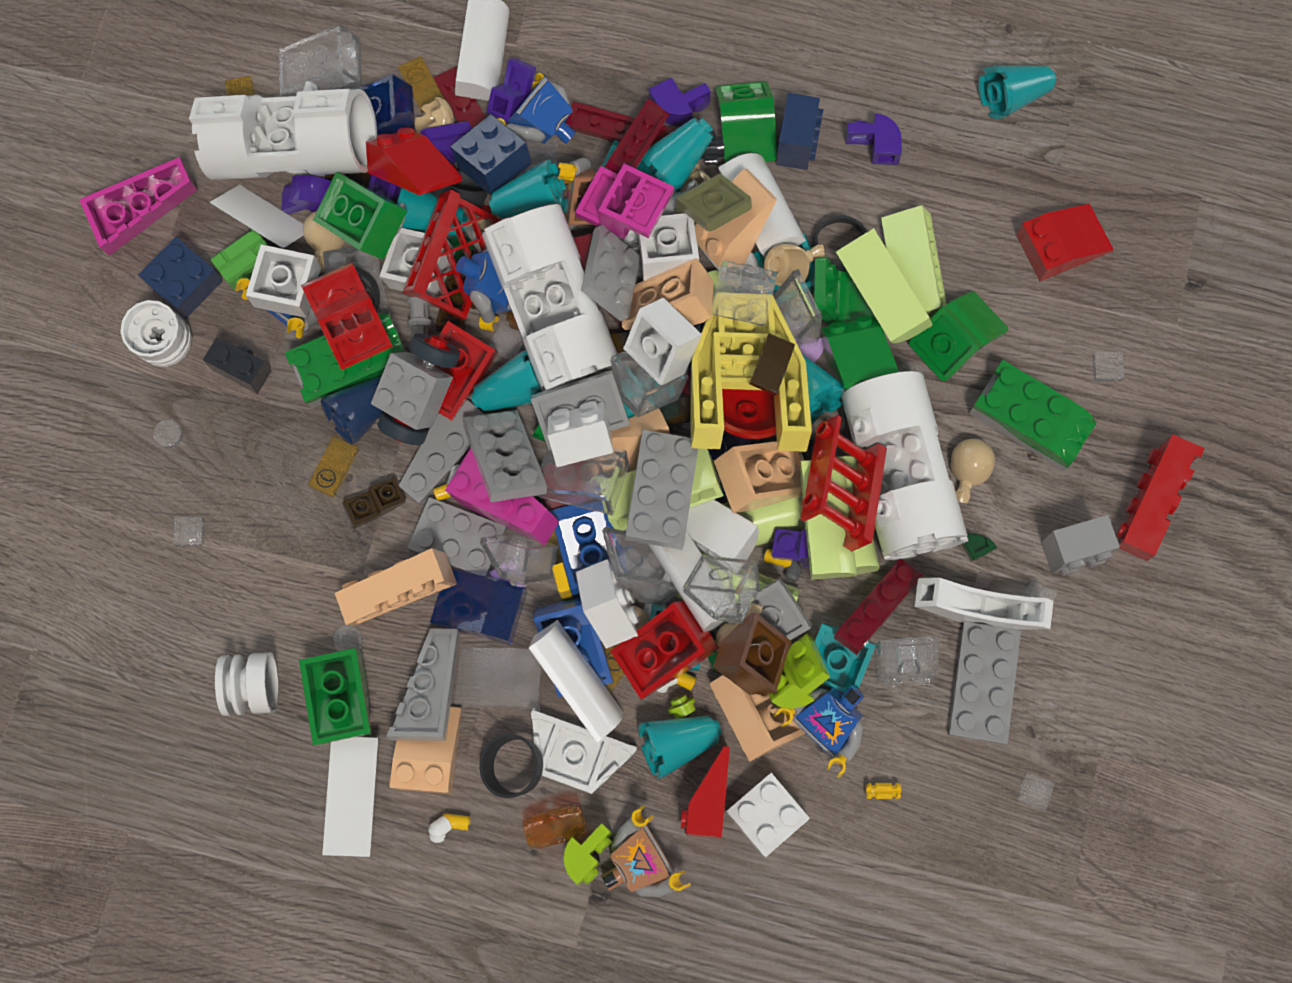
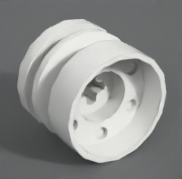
[121,300,192,367]
[215,652,279,716]

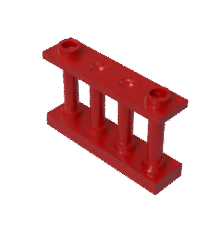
[801,415,887,552]

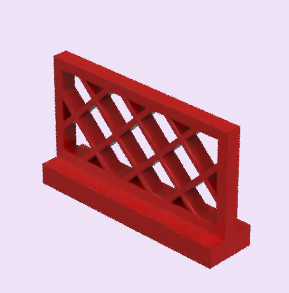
[402,190,502,320]

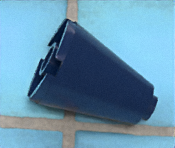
[320,375,384,445]

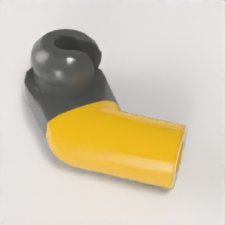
[764,549,803,582]

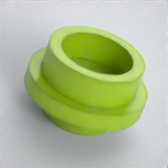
[668,694,696,719]

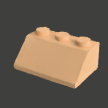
[710,675,806,762]

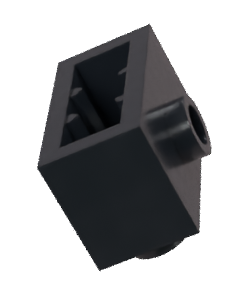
[203,337,271,394]

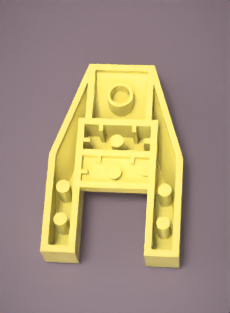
[690,293,812,452]

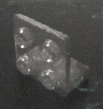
[712,260,778,326]

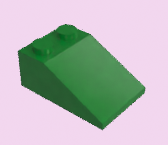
[313,172,408,260]
[821,315,899,389]
[299,648,371,746]

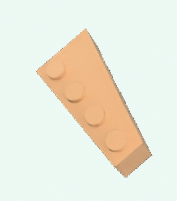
[335,548,457,626]

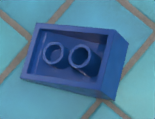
[550,497,628,598]
[533,597,613,697]

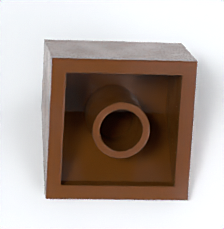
[713,612,791,695]

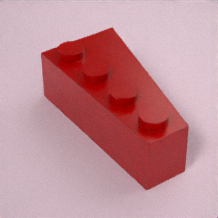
[1116,434,1205,561]

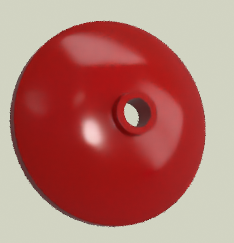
[722,389,777,439]

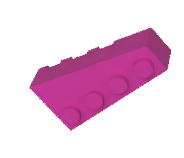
[79,157,197,256]
[445,449,559,546]

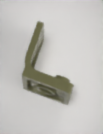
[676,173,752,231]

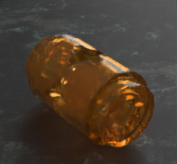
[523,804,587,850]

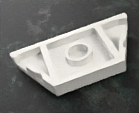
[531,710,637,794]

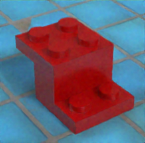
[301,263,392,370]

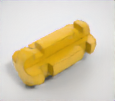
[865,783,901,799]

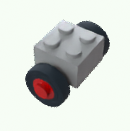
[371,333,460,445]

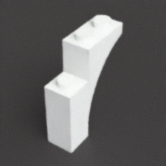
[915,578,1054,630]

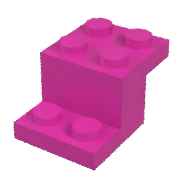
[575,164,674,240]

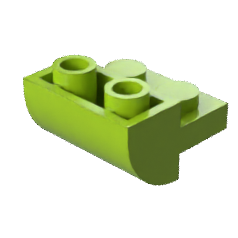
[769,634,830,709]
[564,824,612,885]

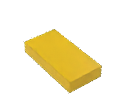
[552,563,573,601]

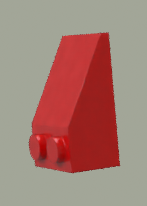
[366,128,462,195]
[1016,204,1114,282]
[434,321,498,421]
[610,601,719,700]
[681,746,730,839]

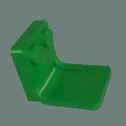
[715,81,777,163]
[814,257,880,325]
[909,291,1009,381]

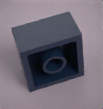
[776,93,824,170]
[450,115,532,195]
[138,237,223,319]

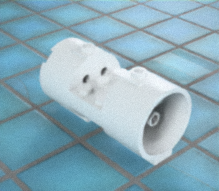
[189,89,377,180]
[482,204,621,392]
[841,371,968,560]

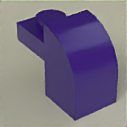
[486,58,536,123]
[649,78,711,126]
[845,114,902,165]
[281,175,331,214]
[772,529,809,568]

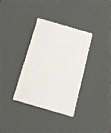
[210,185,304,249]

